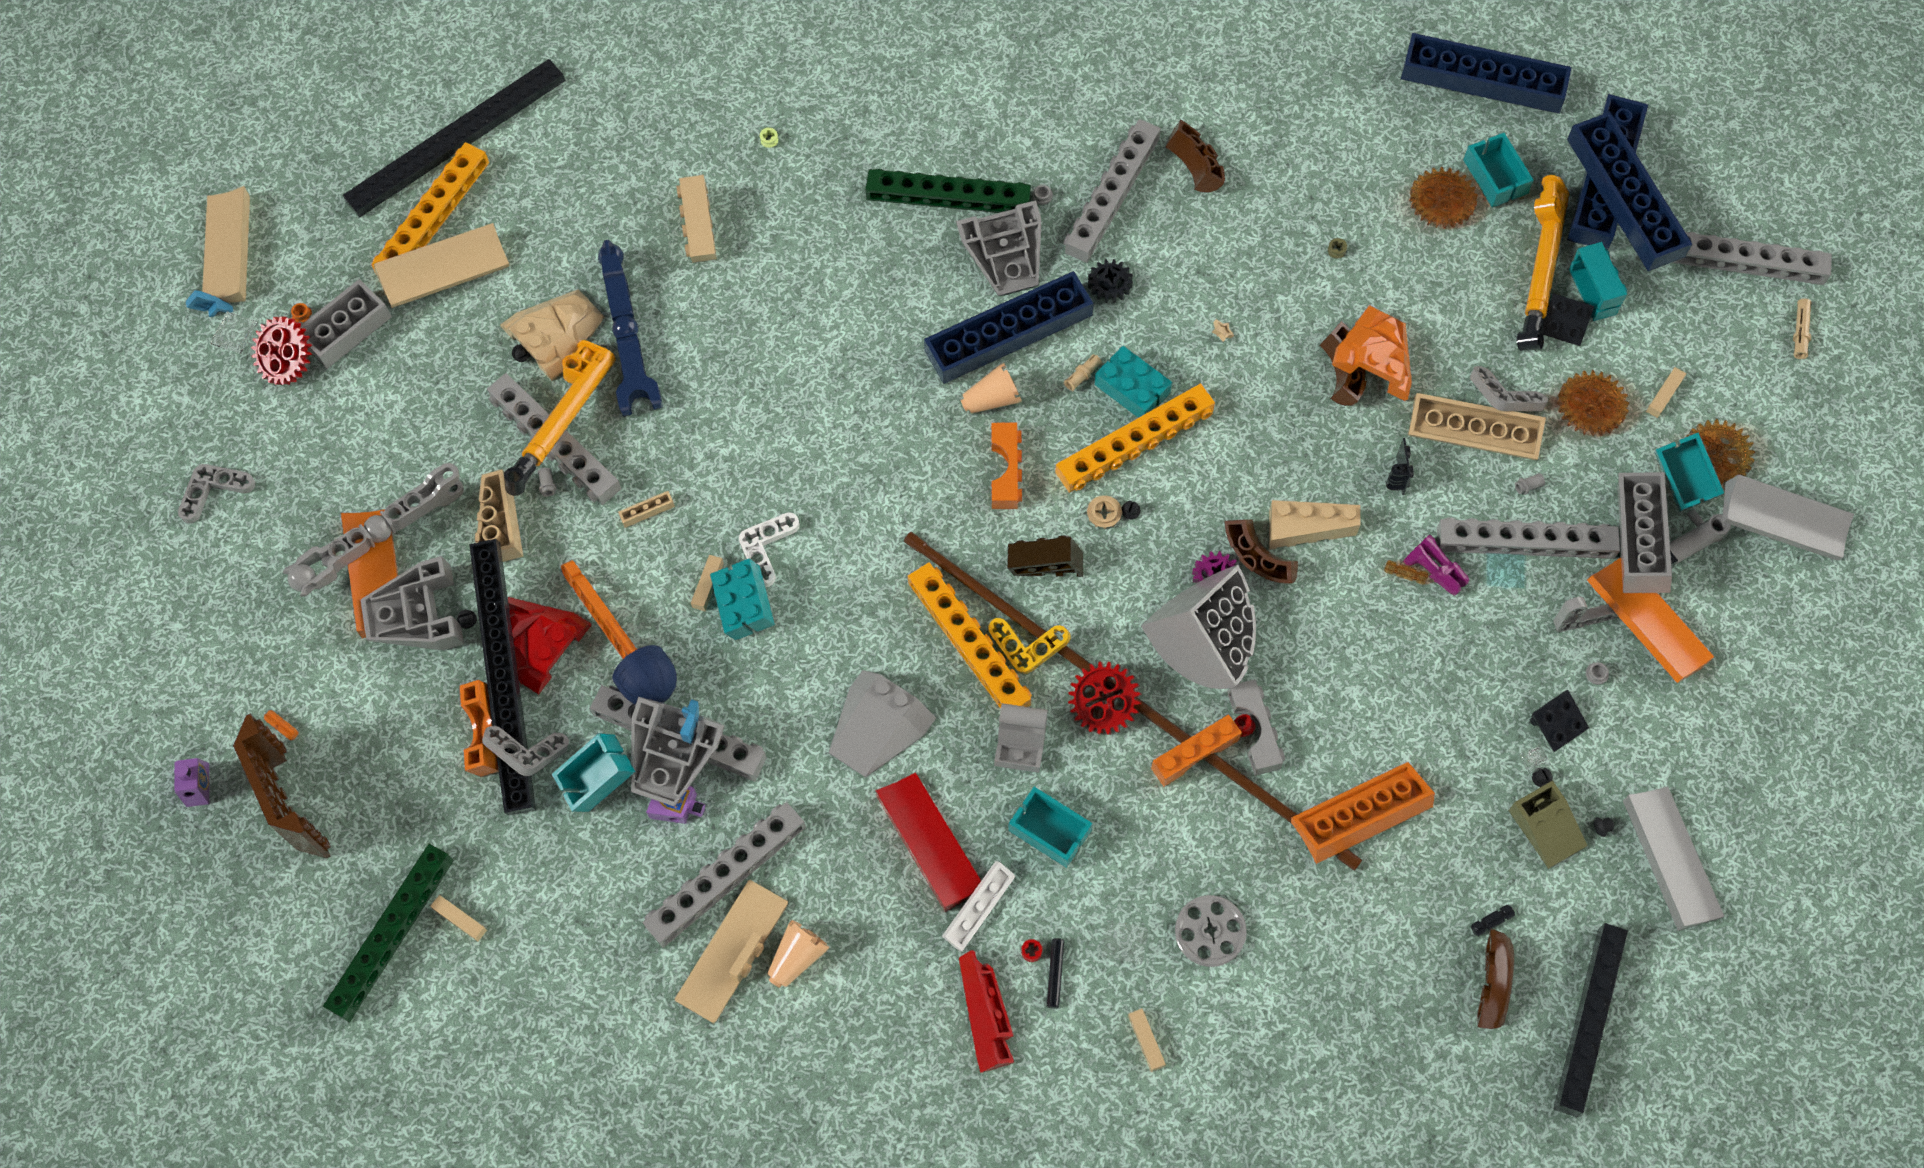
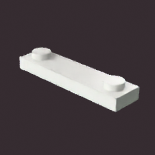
[942,861,1016,951]

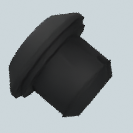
[512,344,531,363]
[1122,501,1141,520]
[457,609,477,629]
[1532,768,1553,787]
[1594,817,1614,837]

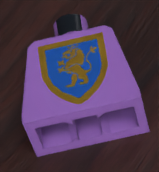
[174,758,209,807]
[646,786,705,824]

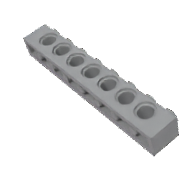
[1064,119,1161,263]
[1672,232,1832,285]
[487,373,622,505]
[1437,518,1620,559]
[589,685,767,782]
[642,802,806,948]

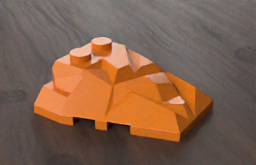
[1332,305,1412,401]

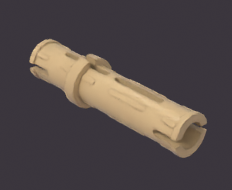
[1793,299,1812,359]

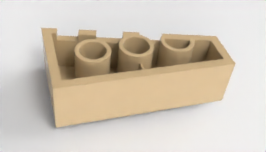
[676,175,717,263]
[475,469,523,562]
[1269,500,1360,550]

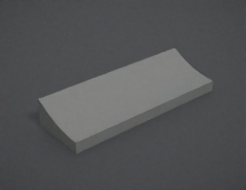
[1722,475,1854,560]
[1623,786,1724,931]

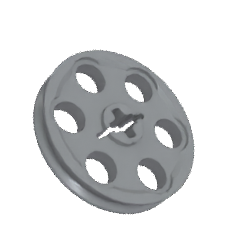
[1175,895,1246,967]

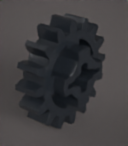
[1088,259,1133,303]

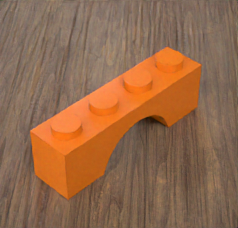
[991,422,1022,509]
[460,680,499,777]
[1151,714,1242,787]

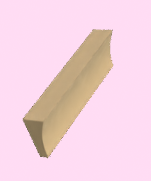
[202,186,250,303]
[374,223,509,308]
[1408,393,1546,460]

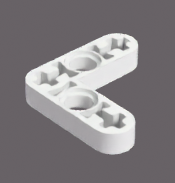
[739,513,800,587]

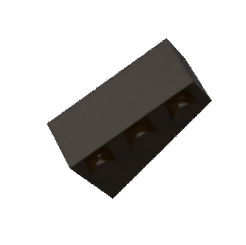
[1007,535,1083,577]

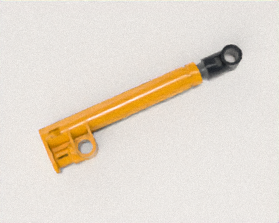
[1517,175,1570,351]
[504,340,616,496]

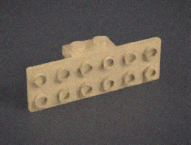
[675,880,788,1023]

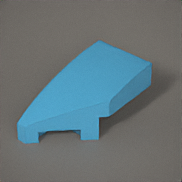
[186,290,233,317]
[680,700,699,744]

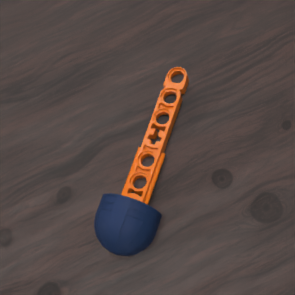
[561,560,677,705]

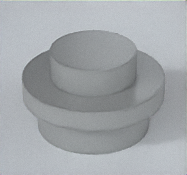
[1032,185,1053,205]
[1585,662,1609,685]

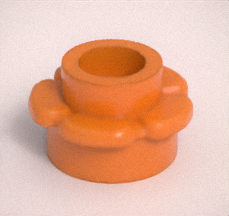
[291,303,312,323]

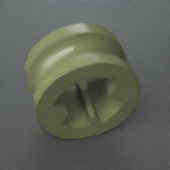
[1327,238,1347,259]

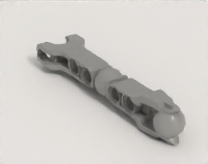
[283,463,464,597]

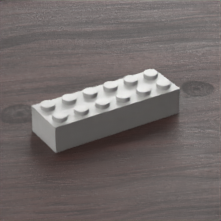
[1617,472,1672,593]

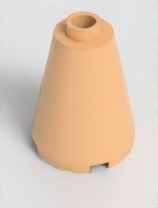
[960,363,1022,414]
[768,919,829,988]

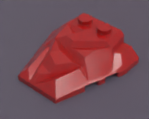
[508,597,592,695]

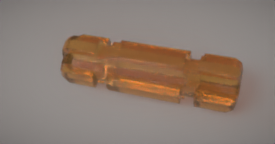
[1384,560,1428,585]

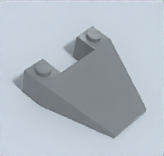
[361,556,464,650]

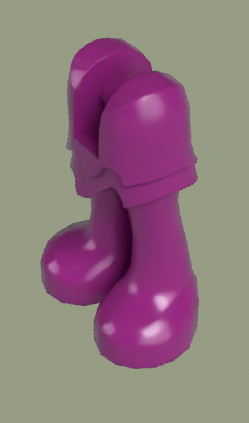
[1403,534,1469,596]

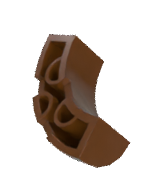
[1165,119,1225,193]
[1319,321,1367,406]
[1224,519,1298,584]
[1477,929,1514,1029]

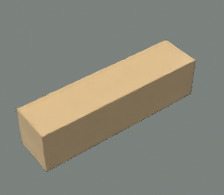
[1646,367,1687,418]
[618,491,675,528]
[691,555,724,611]
[430,895,487,942]
[1128,1009,1166,1072]

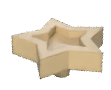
[1212,319,1234,342]

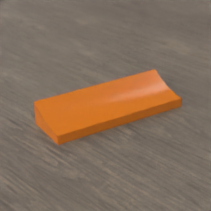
[341,509,398,638]
[1587,557,1714,683]
[1291,762,1435,864]

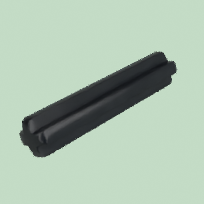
[1046,938,1064,1009]

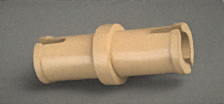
[1064,354,1102,391]

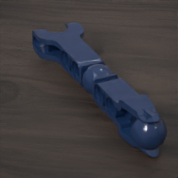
[598,240,663,417]

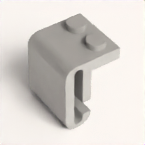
[994,703,1048,773]

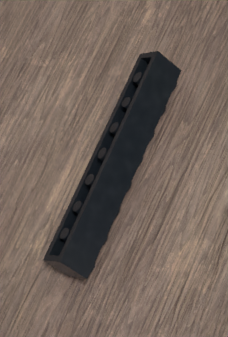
[1553,923,1628,1118]

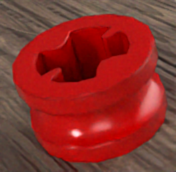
[1234,714,1256,737]
[1021,939,1042,962]

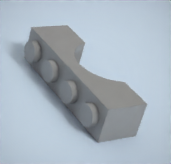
[1227,679,1285,776]

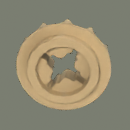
[1087,496,1122,529]

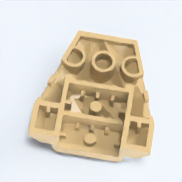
[500,289,605,381]

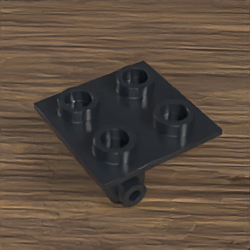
[1542,293,1594,346]
[1386,438,1414,495]
[1529,689,1589,752]

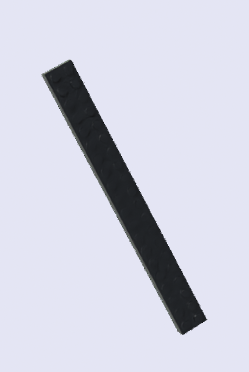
[342,59,565,218]
[469,539,536,815]

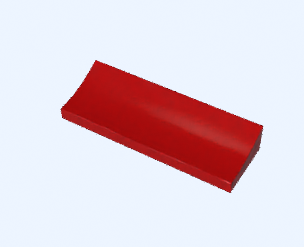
[875,772,981,912]

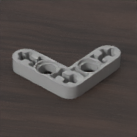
[1470,366,1548,411]
[178,464,256,523]
[1553,597,1618,632]
[482,726,569,776]

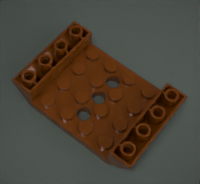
[233,713,331,859]

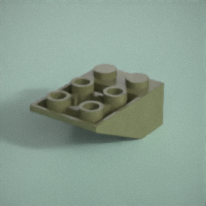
[1508,780,1587,869]

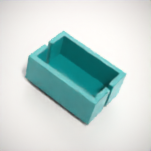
[1463,132,1534,208]
[1569,242,1627,322]
[1095,345,1172,418]
[1654,432,1724,512]
[710,558,775,640]
[552,733,635,812]
[1008,786,1093,868]

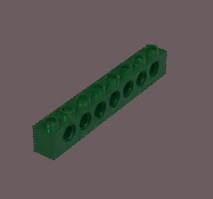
[865,169,1031,213]
[323,843,454,1023]

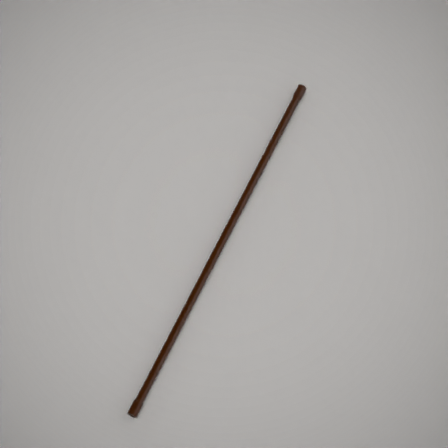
[904,531,1362,871]

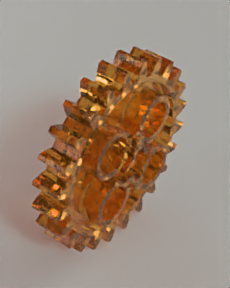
[1409,167,1478,229]
[1557,370,1629,437]
[1686,419,1755,486]

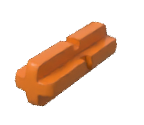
[264,710,299,741]

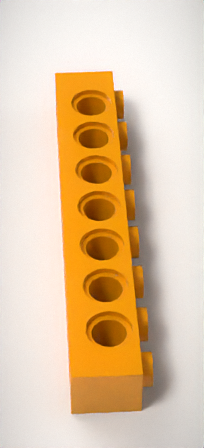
[371,142,489,275]
[1055,383,1215,493]
[907,562,1032,709]

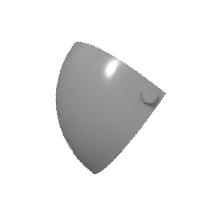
[1141,565,1256,689]

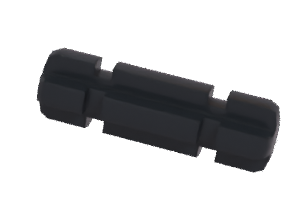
[1471,905,1515,937]

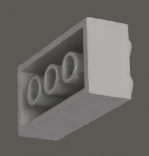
[300,279,392,369]

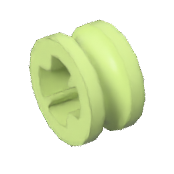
[760,127,778,148]

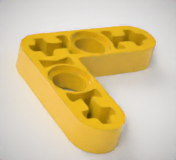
[988,618,1071,674]

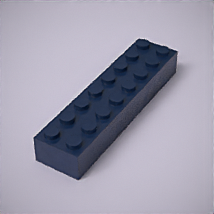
[1401,33,1572,114]
[1567,94,1649,249]
[1567,112,1692,271]
[924,271,1094,384]

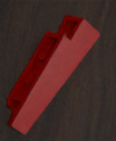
[959,950,1015,1073]

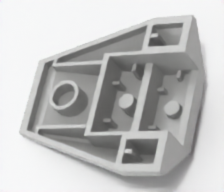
[956,200,1041,296]
[829,670,936,778]
[631,697,725,806]

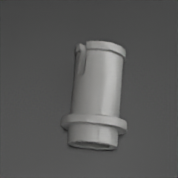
[538,468,557,497]
[1515,473,1545,495]

